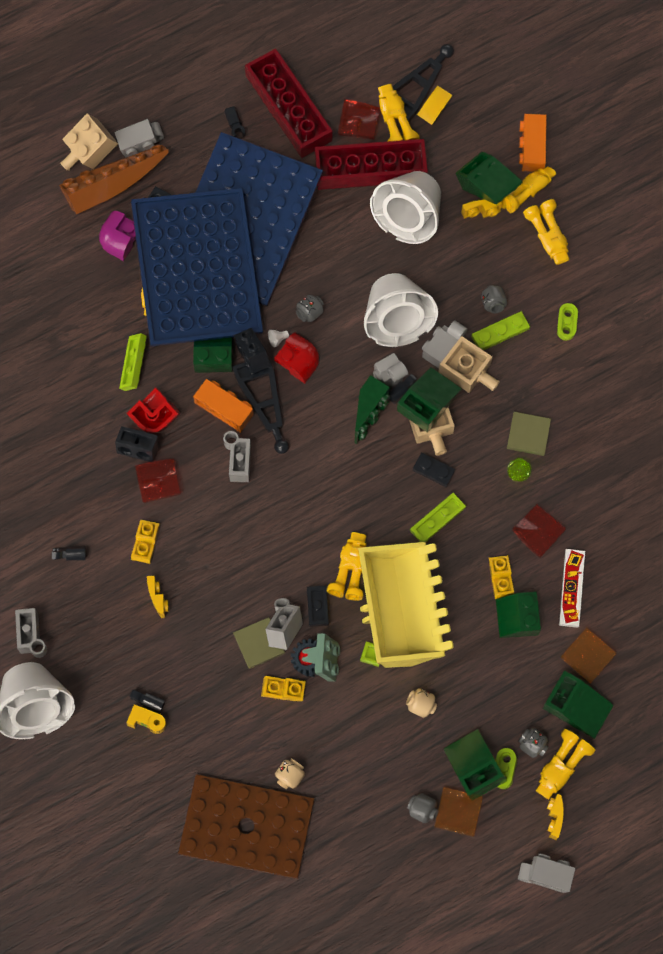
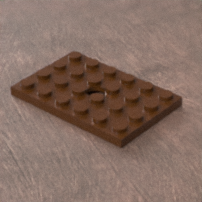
[178,774,314,879]

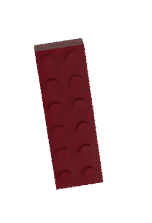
[245,48,333,158]
[315,139,428,190]

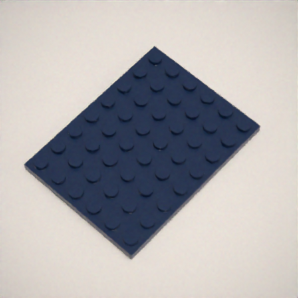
[195,132,323,307]
[131,188,263,346]

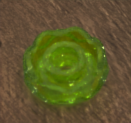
[507,458,531,482]

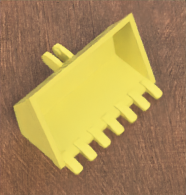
[358,542,454,668]

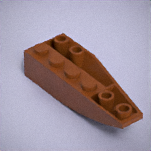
[59,145,169,215]

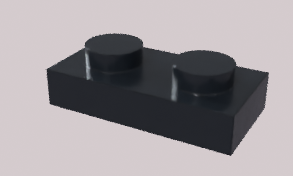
[412,452,455,487]
[307,586,329,627]

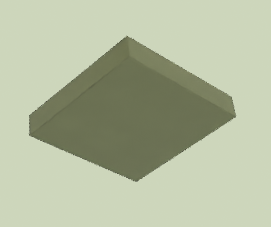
[507,412,551,456]
[233,617,285,669]

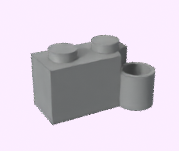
[115,119,164,158]
[422,320,468,368]
[373,353,408,388]
[223,431,251,482]
[266,598,303,650]
[15,608,47,658]
[518,854,575,893]

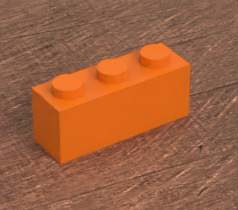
[519,114,546,172]
[193,379,254,433]

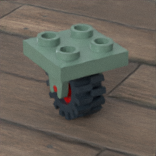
[291,634,340,682]

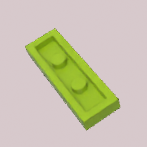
[471,311,530,351]
[119,333,147,391]
[410,493,466,542]

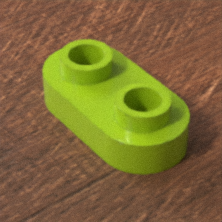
[557,303,578,341]
[496,748,517,789]

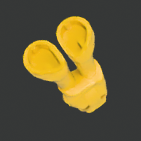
[378,84,420,142]
[501,166,556,213]
[523,199,570,265]
[326,532,367,601]
[535,729,596,800]

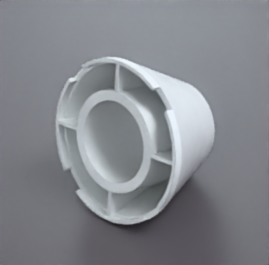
[370,171,441,244]
[364,273,438,347]
[0,662,75,739]

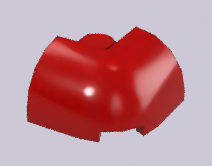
[274,332,319,384]
[127,388,180,433]

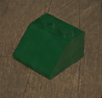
[193,337,232,373]
[496,592,541,638]

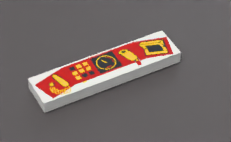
[559,549,585,628]

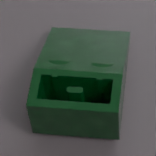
[456,152,523,204]
[397,367,462,433]
[354,375,390,444]
[542,670,614,739]
[444,729,507,801]

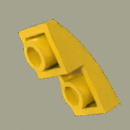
[417,85,452,125]
[461,200,502,219]
[131,520,159,564]
[489,555,514,599]
[147,576,169,618]
[261,676,306,701]
[547,794,563,840]

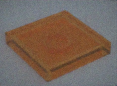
[561,628,617,683]
[434,787,483,837]

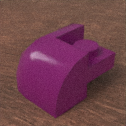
[99,211,136,261]

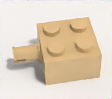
[60,113,118,171]
[439,336,500,393]
[409,408,455,456]

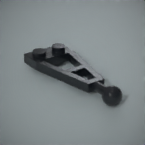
[392,44,454,122]
[232,354,289,454]

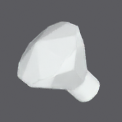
[268,330,289,347]

